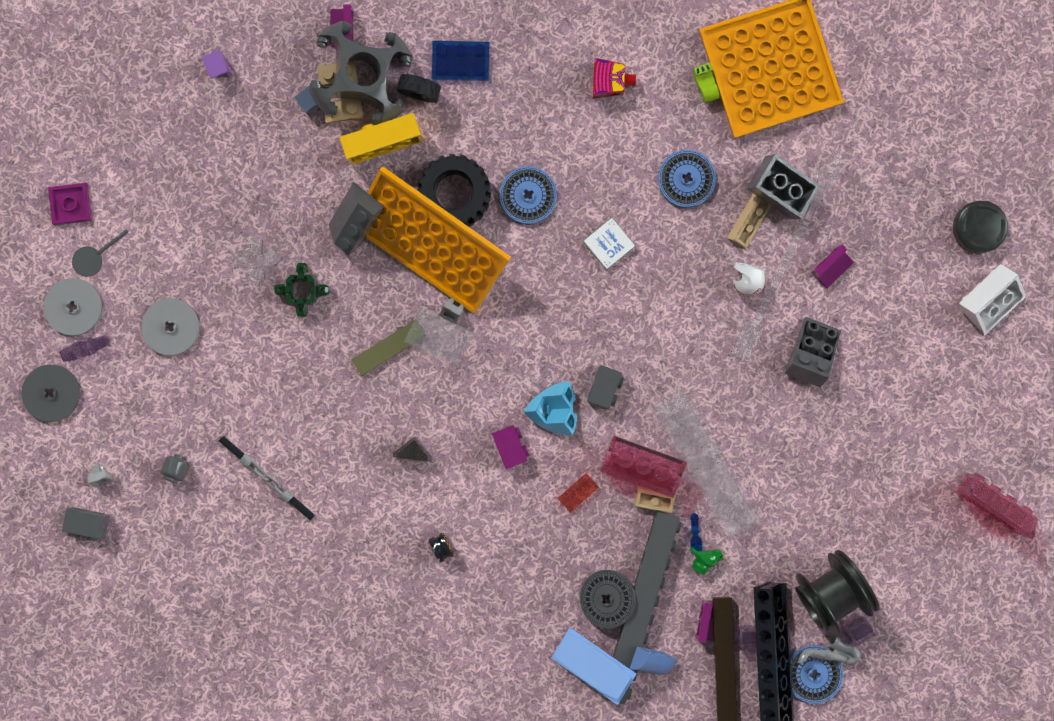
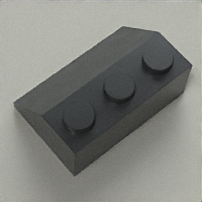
[329,182,385,255]

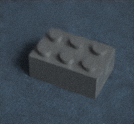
[746,154,820,220]

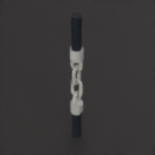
[219,436,315,521]

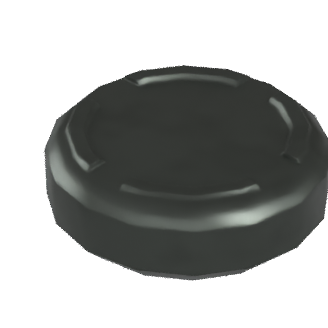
[953,200,1008,254]

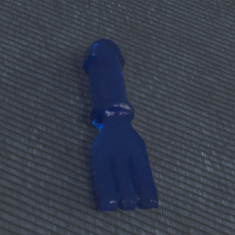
[690,513,702,553]

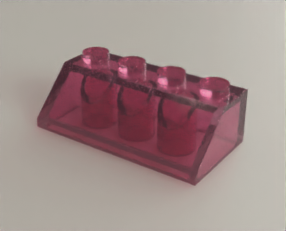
[600,435,687,498]
[955,473,1038,539]

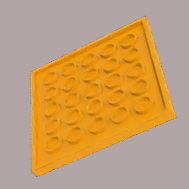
[699,0,844,139]

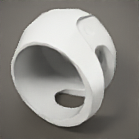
[733,262,765,296]

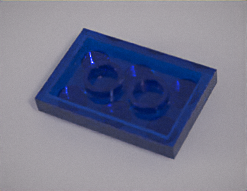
[432,40,490,81]

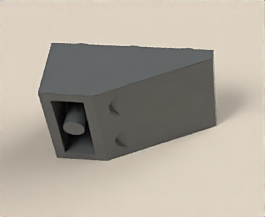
[784,317,841,387]

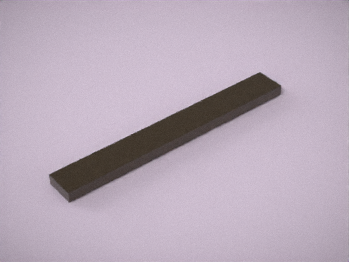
[712,597,737,721]

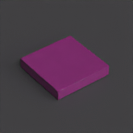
[48,182,92,226]

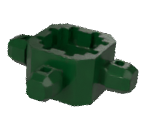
[274,263,329,317]

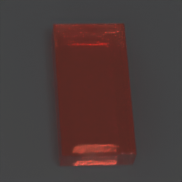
[558,473,599,513]

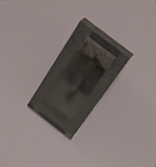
[393,436,433,462]

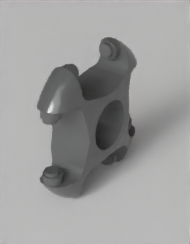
[309,20,412,125]

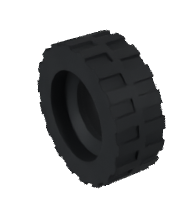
[396,74,441,103]

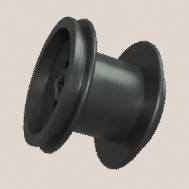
[795,550,880,638]

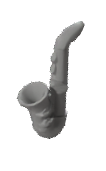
[798,635,861,664]

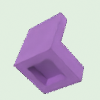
[202,50,232,79]

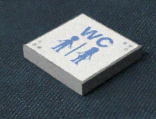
[582,217,636,271]

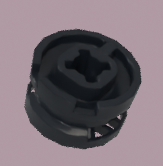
[428,532,455,563]

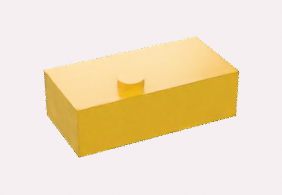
[339,113,424,165]

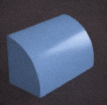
[630,646,676,675]

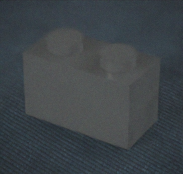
[587,365,624,409]
[62,507,110,541]

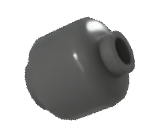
[160,454,189,484]

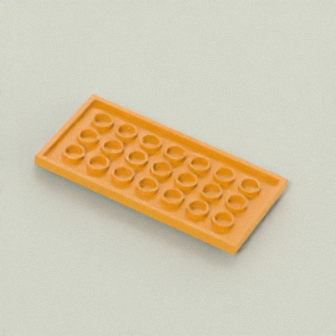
[366,167,511,314]

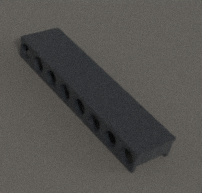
[753,581,794,721]

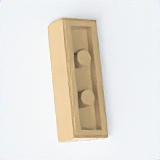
[727,194,771,249]

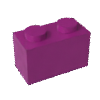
[492,425,530,469]

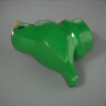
[690,547,724,575]

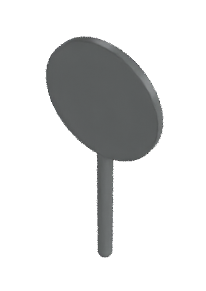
[72,230,128,277]

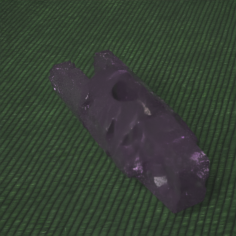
[59,335,110,362]

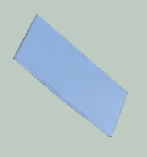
[551,628,637,705]

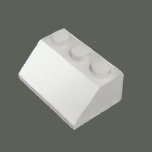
[959,264,1026,335]

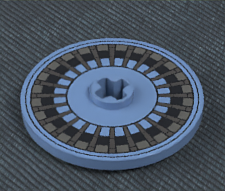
[658,150,716,207]
[500,166,557,224]
[791,645,843,704]

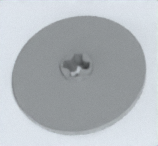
[44,278,102,336]
[141,298,200,356]

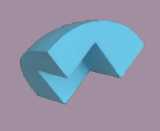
[524,381,577,435]

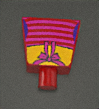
[593,58,636,98]

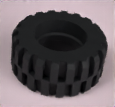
[417,154,491,227]

